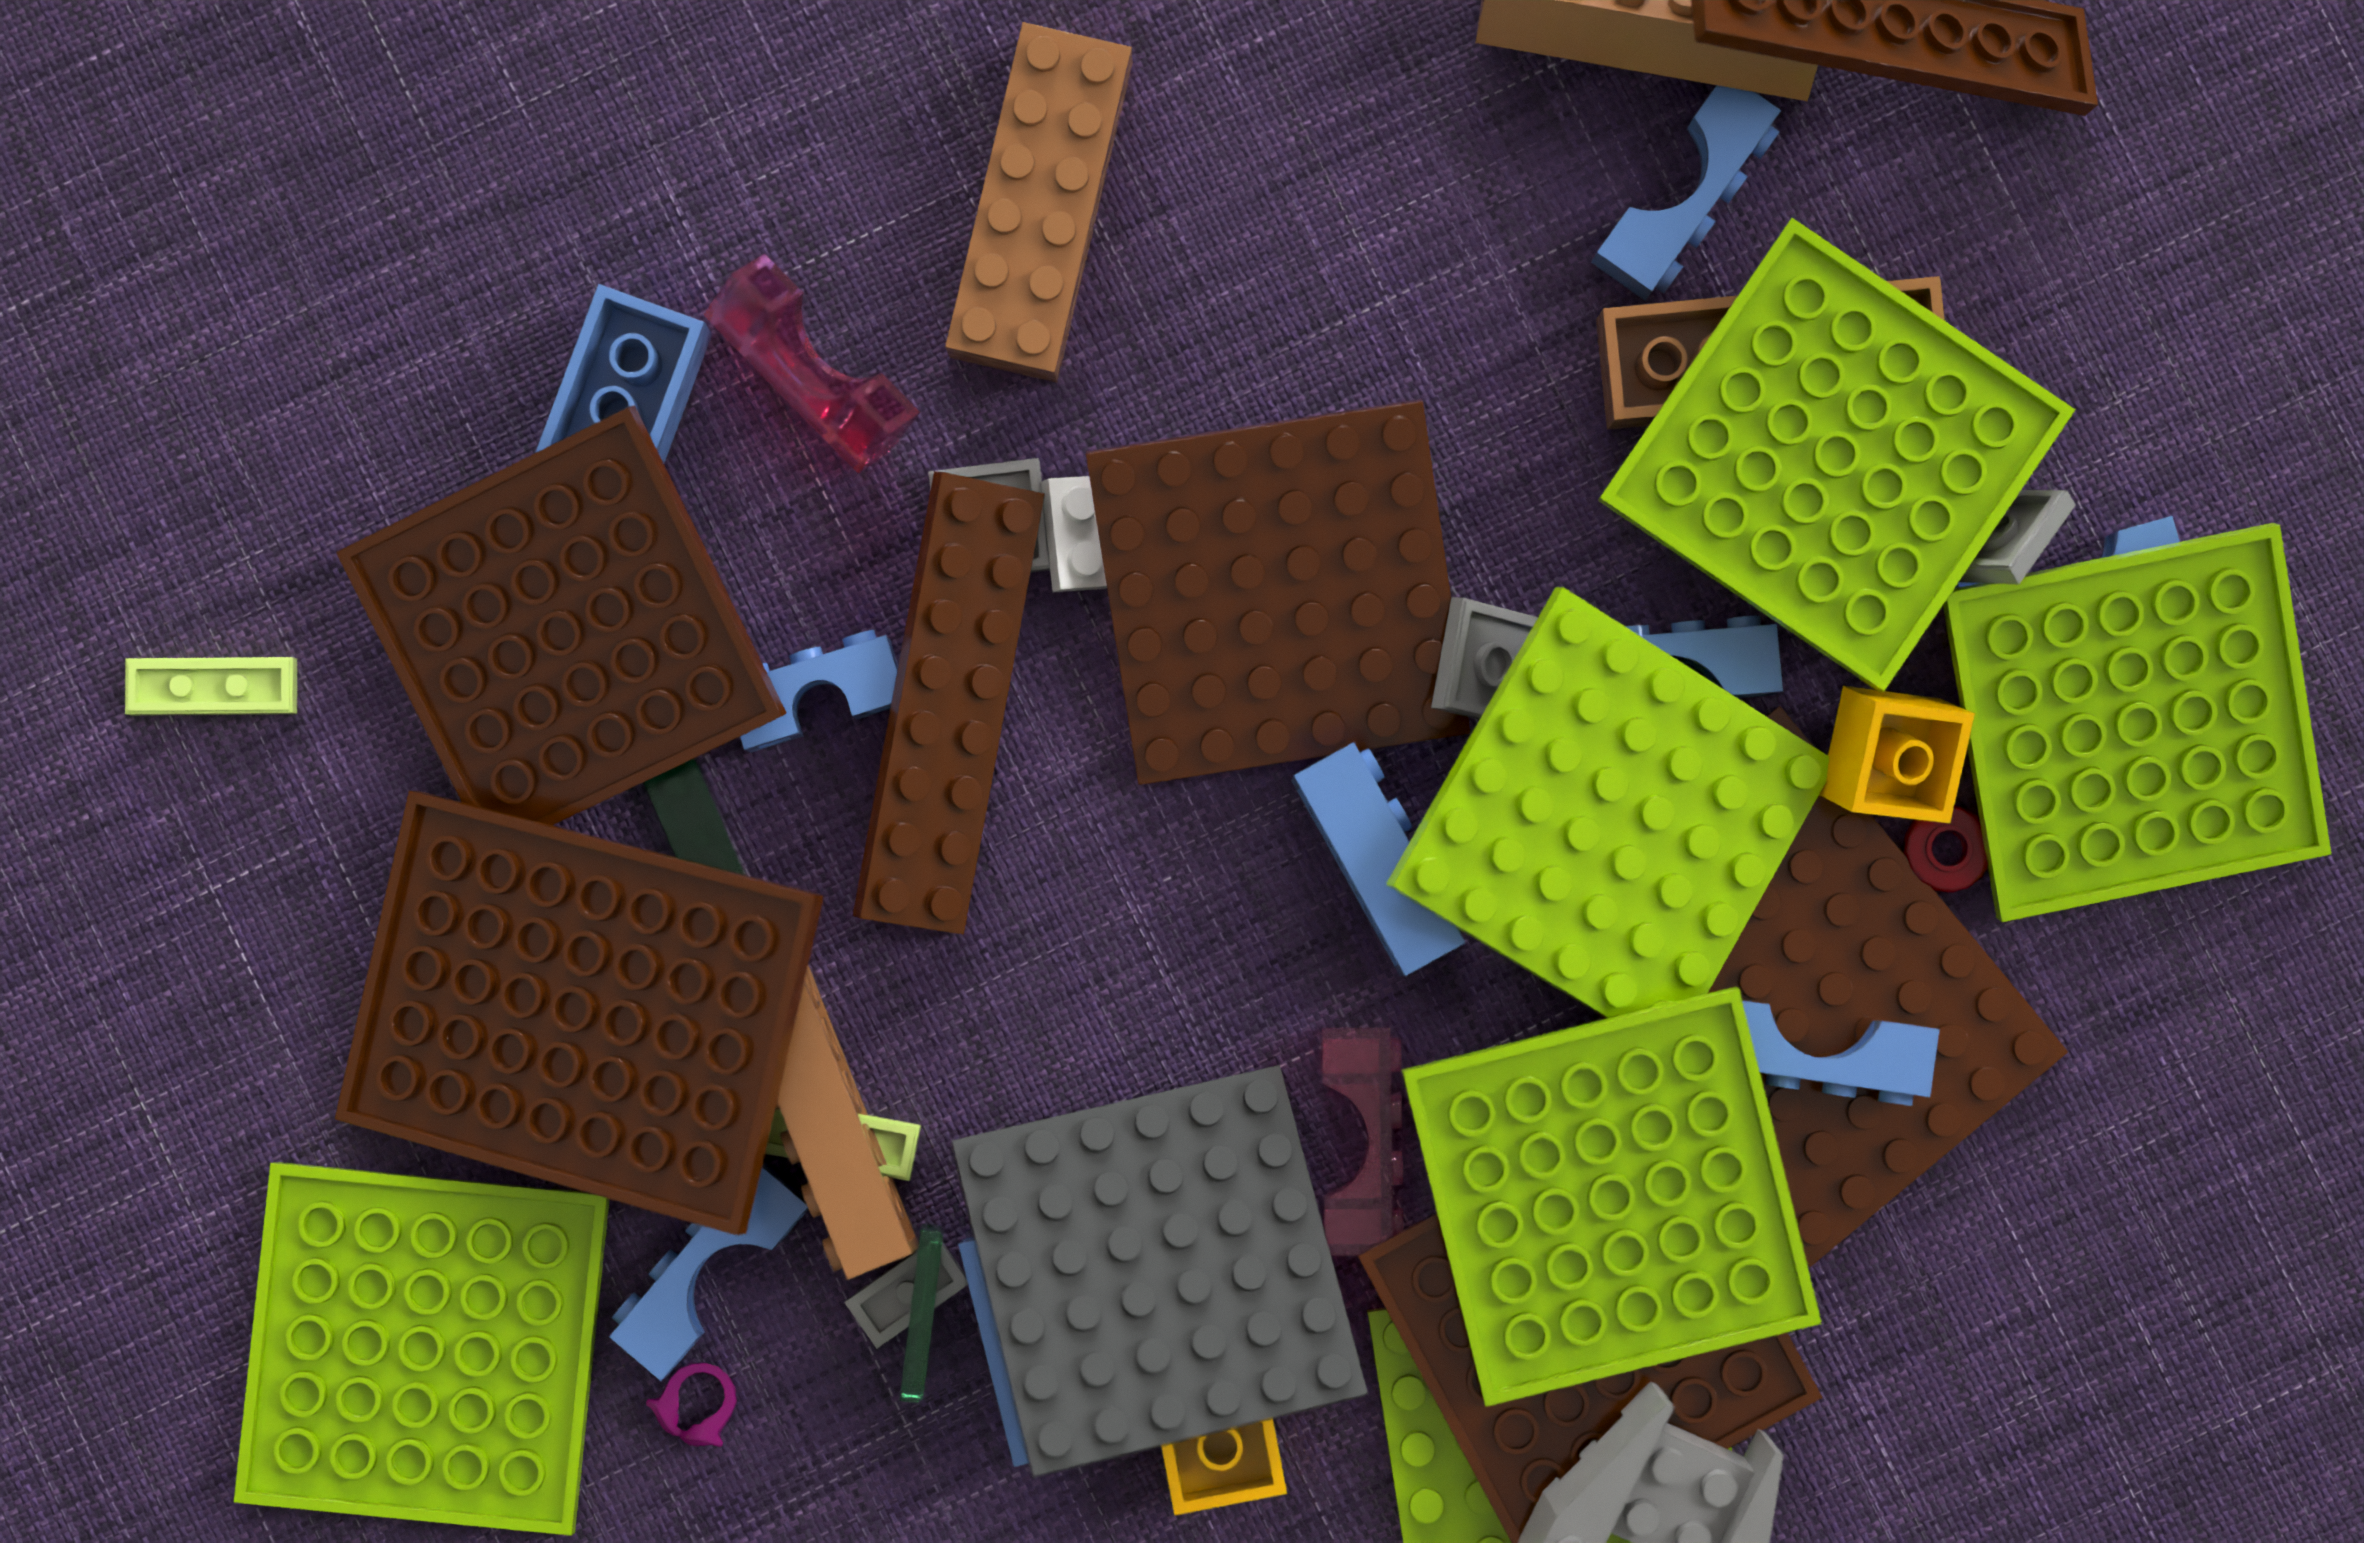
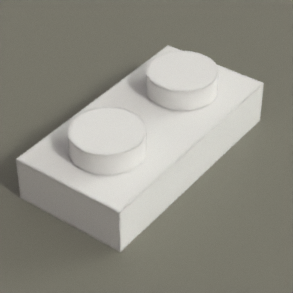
[1041,476,1107,592]

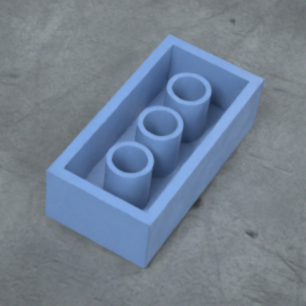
[535,284,713,463]
[1291,742,1465,976]

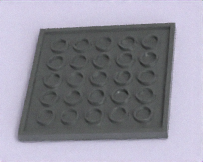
[951,1065,1368,1479]

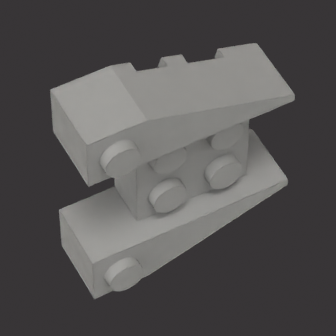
[1518,1382,1783,1543]

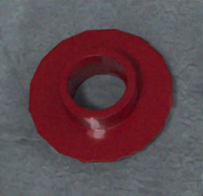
[1903,805,1988,893]

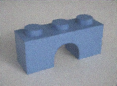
[740,630,898,753]

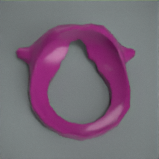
[646,1362,737,1447]

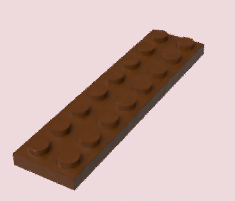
[1691,0,2098,116]
[852,471,1045,935]

